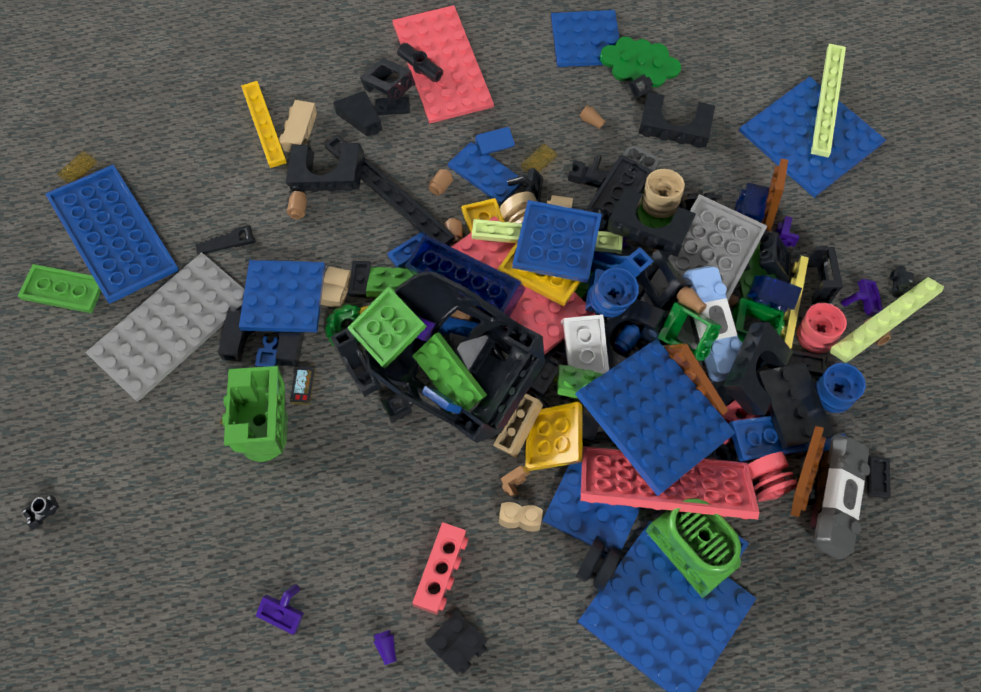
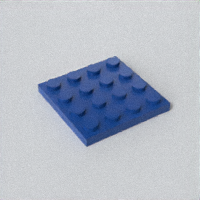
[551,10,619,67]
[512,200,602,283]
[239,260,325,332]
[542,463,641,554]

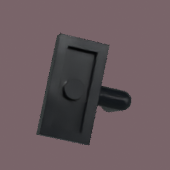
[375,79,410,115]
[507,168,543,202]

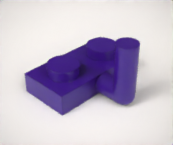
[841,279,884,317]
[256,585,304,635]

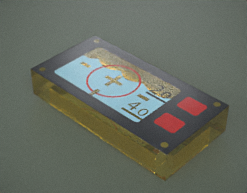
[290,366,316,405]

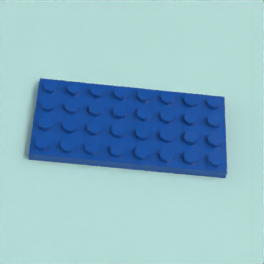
[45,164,179,304]

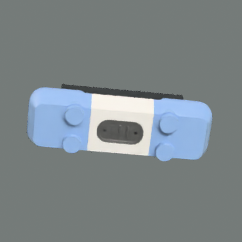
[682,266,742,382]

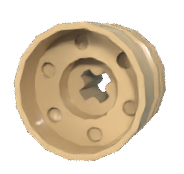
[642,169,685,218]
[500,192,537,224]

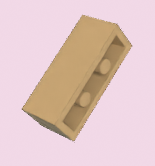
[280,100,317,152]
[493,394,543,458]

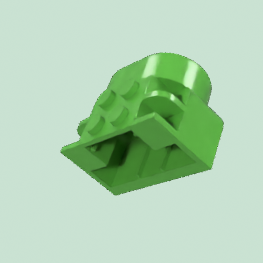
[222,366,288,462]
[645,499,741,598]

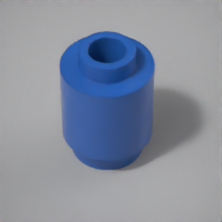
[614,324,641,354]

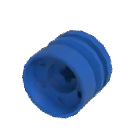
[589,267,639,318]
[815,363,866,413]

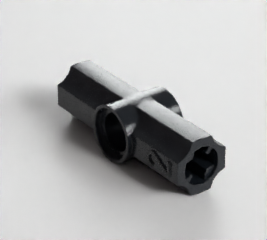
[397,43,443,83]

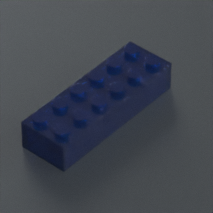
[405,234,526,317]

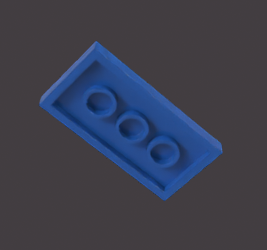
[448,142,523,205]
[728,416,809,462]

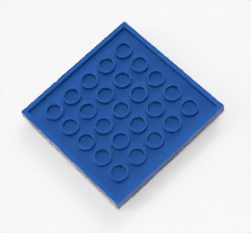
[739,76,886,198]
[575,339,735,496]
[578,521,757,692]

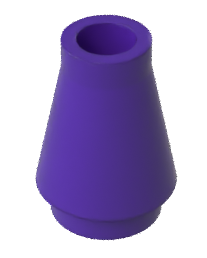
[373,630,397,665]

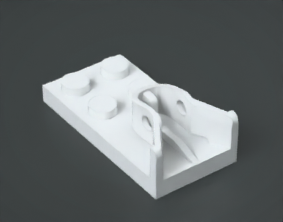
[561,315,609,398]

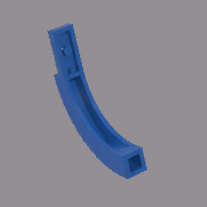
[590,247,653,277]

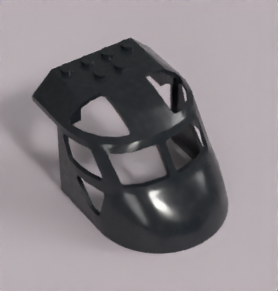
[365,271,545,443]

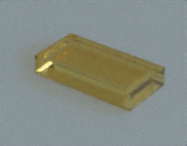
[521,144,557,173]
[57,151,97,184]

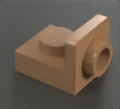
[501,466,530,497]

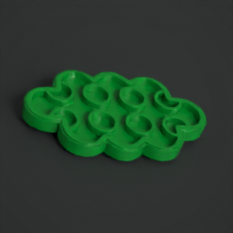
[600,37,681,87]

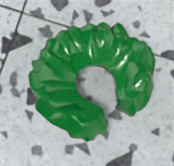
[325,304,361,346]

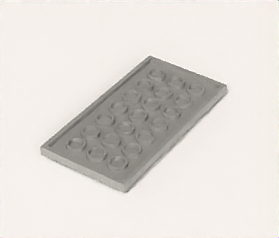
[641,194,767,350]
[85,252,245,402]

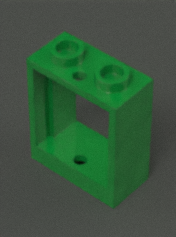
[732,298,785,343]
[658,303,722,361]

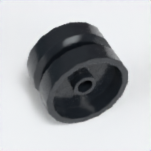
[576,535,624,592]

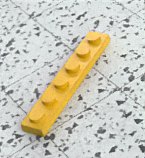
[241,81,287,168]

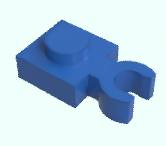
[255,336,279,367]

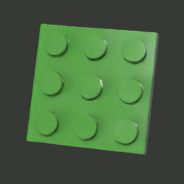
[348,286,427,368]

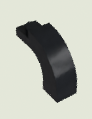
[330,328,382,397]

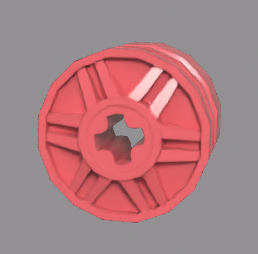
[796,303,847,354]
[748,452,798,502]

